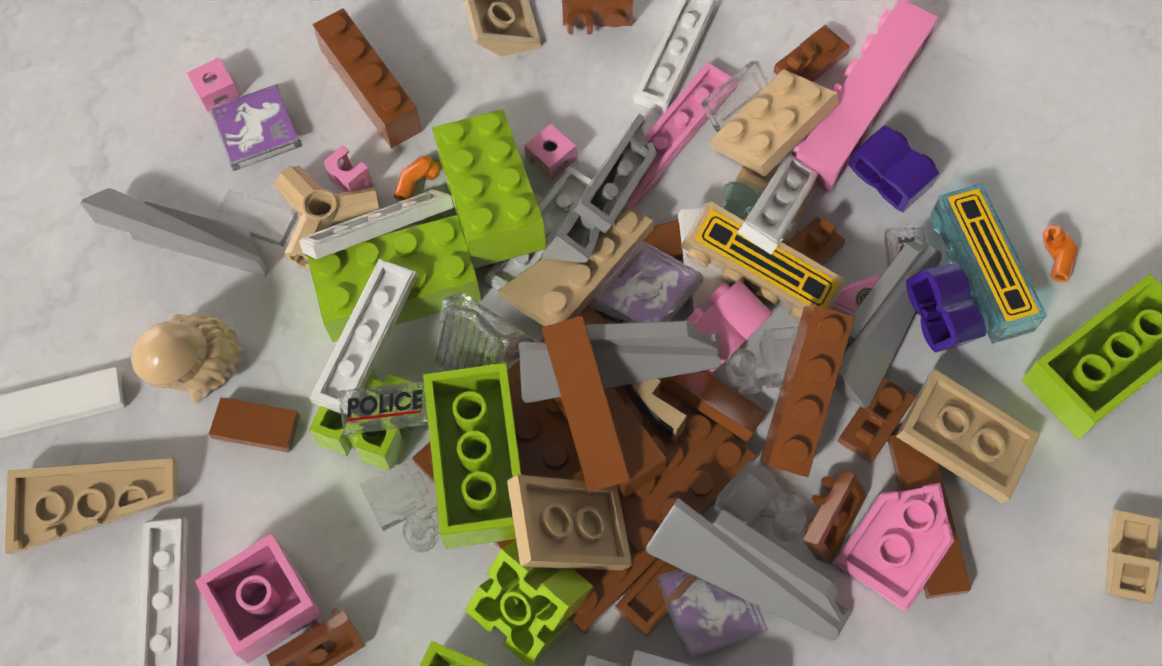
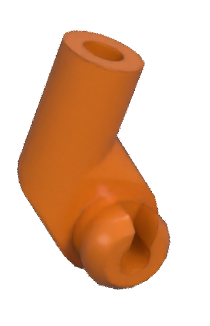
[393,155,441,201]
[1042,225,1078,283]

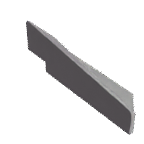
[541,113,657,263]
[81,188,268,277]
[834,237,942,408]
[519,321,721,403]
[646,498,851,641]

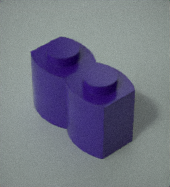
[848,126,939,212]
[906,263,986,353]

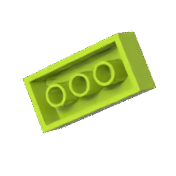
[431,109,547,269]
[307,215,481,342]
[1021,274,1162,440]
[423,363,522,549]

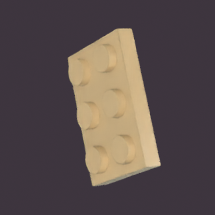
[710,69,840,177]
[896,369,1040,504]
[507,475,632,571]

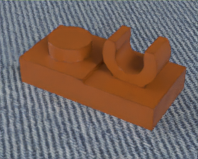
[562,0,633,35]
[773,25,850,82]
[786,217,845,266]
[837,377,916,464]
[803,470,867,565]
[266,608,366,666]

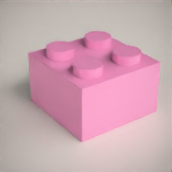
[195,533,323,663]

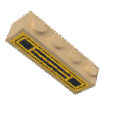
[680,201,847,322]

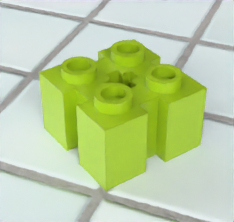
[309,368,424,473]
[465,539,594,666]

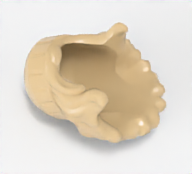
[131,312,243,403]

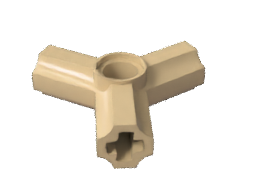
[274,165,379,270]

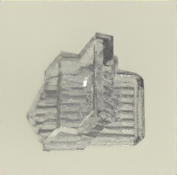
[433,292,536,371]

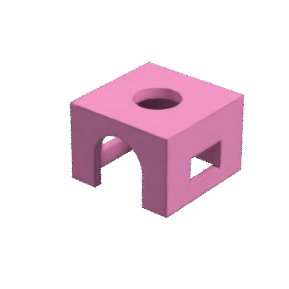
[186,58,240,112]
[524,124,577,181]
[323,145,374,192]

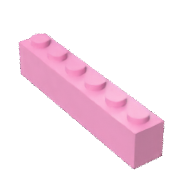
[791,0,939,192]

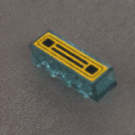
[931,183,1047,344]

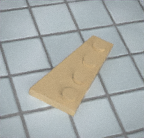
[498,204,654,327]
[5,458,178,554]

